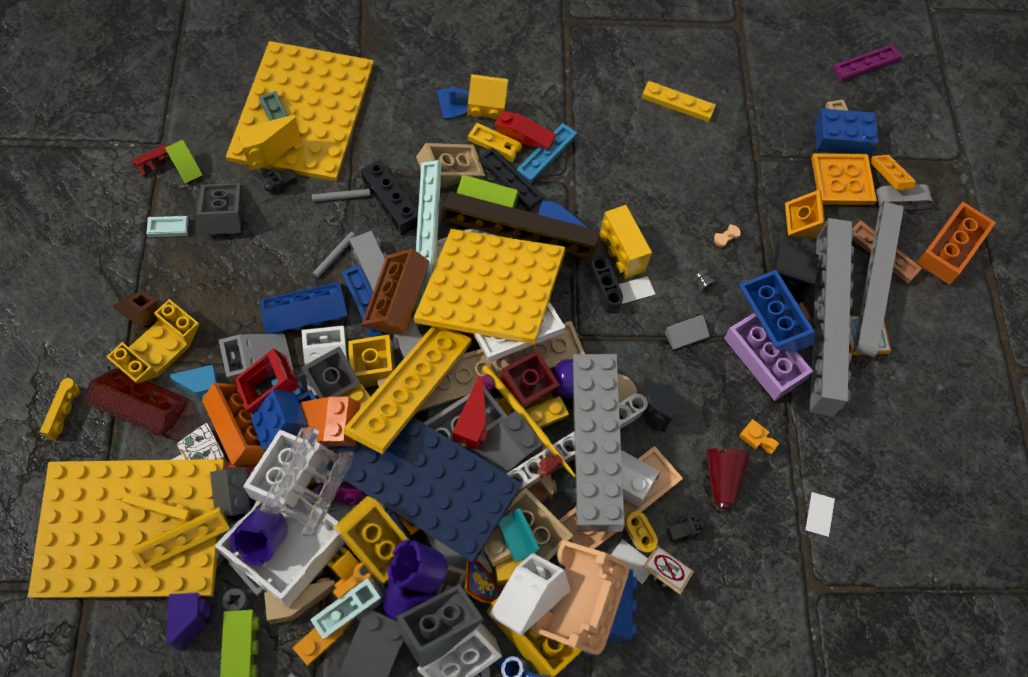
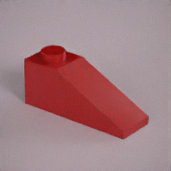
[495,111,556,150]
[452,376,488,450]

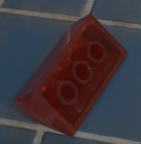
[86,368,189,436]

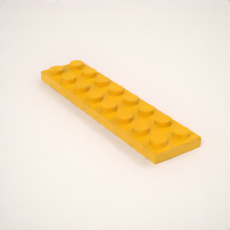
[344,326,472,454]

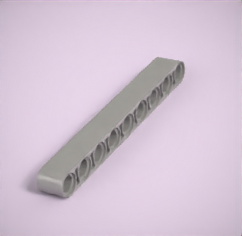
[853,201,904,357]

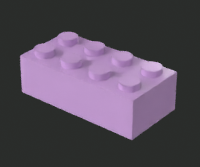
[724,313,813,401]

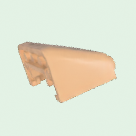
[531,540,629,655]

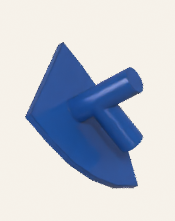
[437,87,469,120]

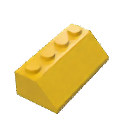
[487,597,583,677]

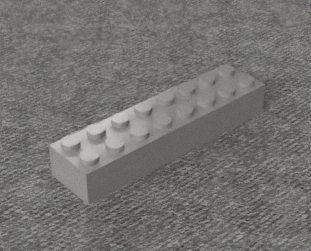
[572,354,624,532]

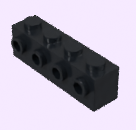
[360,160,418,235]

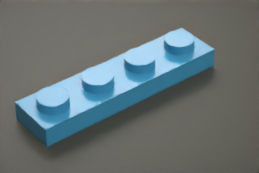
[516,123,577,184]

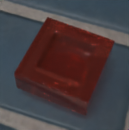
[536,454,563,480]

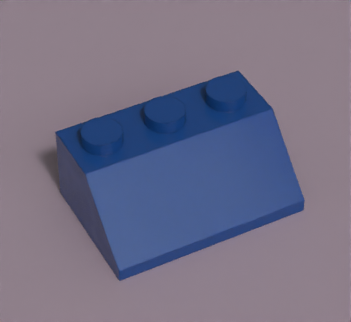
[607,569,637,643]

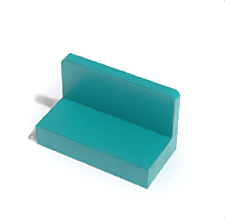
[498,508,540,563]

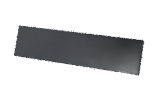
[478,147,544,211]

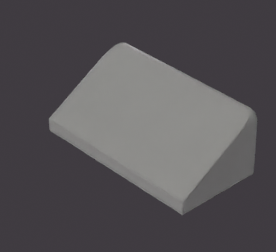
[665,315,710,350]

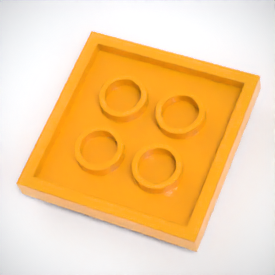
[811,154,877,205]

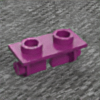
[317,480,364,505]

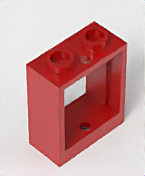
[235,348,299,414]

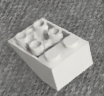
[302,326,348,396]
[490,553,571,636]

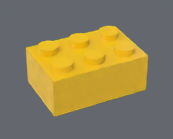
[600,205,652,279]
[333,496,409,583]

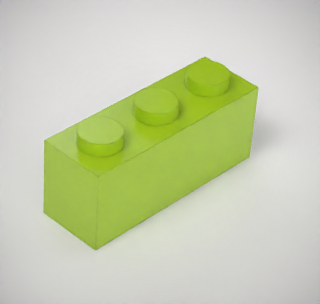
[457,174,519,208]
[220,610,260,677]

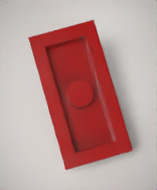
[131,144,169,176]

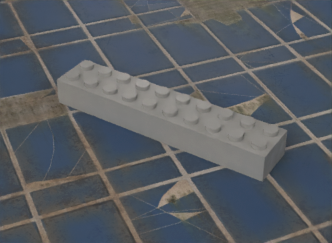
[810,218,854,416]

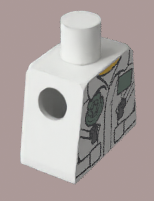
[171,423,227,462]

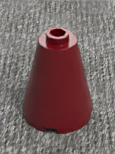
[706,448,750,509]

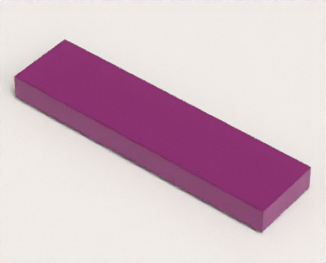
[832,44,902,82]

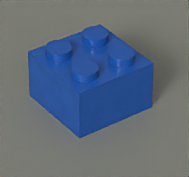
[251,389,308,451]

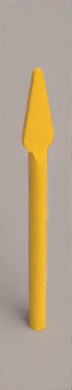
[482,365,576,478]

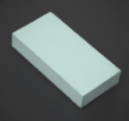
[146,216,189,237]

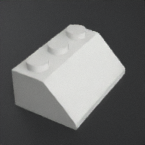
[621,450,660,508]

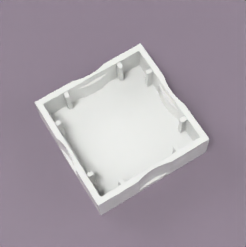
[215,494,345,608]

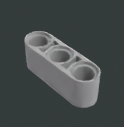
[876,184,933,210]

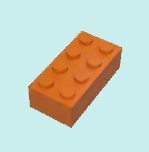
[917,201,996,285]

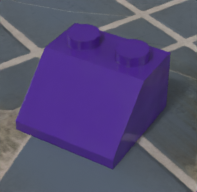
[166,592,212,650]

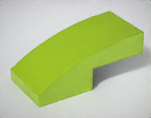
[165,140,202,183]

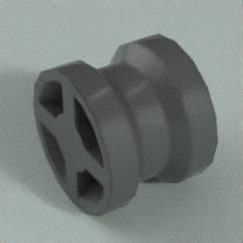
[692,269,717,294]
[223,588,249,611]

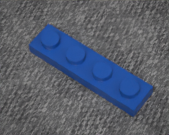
[341,265,390,337]

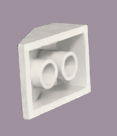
[418,623,502,677]

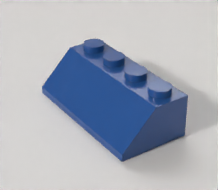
[739,270,815,352]
[260,282,348,334]

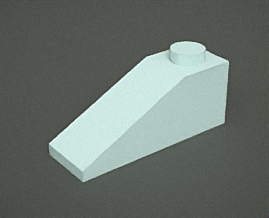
[310,576,384,639]

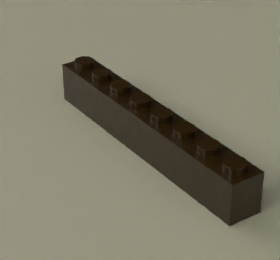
[442,191,600,260]

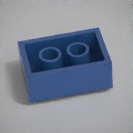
[815,108,879,156]

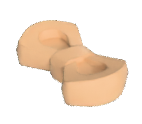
[714,225,740,248]

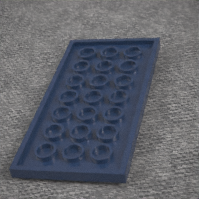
[326,417,523,563]

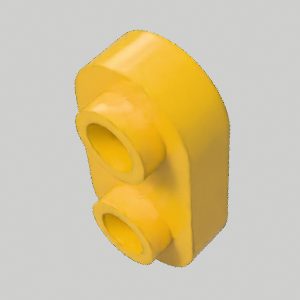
[624,510,658,552]

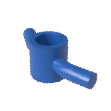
[496,654,550,677]

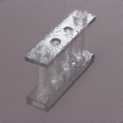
[260,427,354,536]

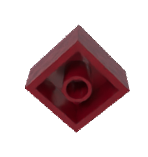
[499,350,560,410]

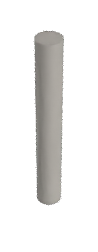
[312,189,370,202]
[312,232,356,278]

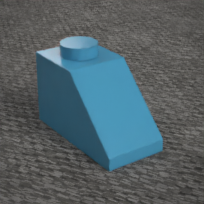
[170,365,219,400]

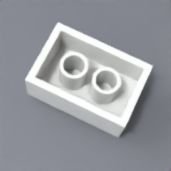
[243,430,324,515]

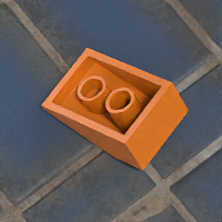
[299,397,361,446]

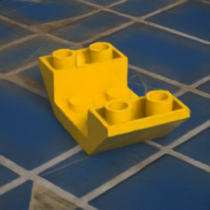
[106,299,199,383]

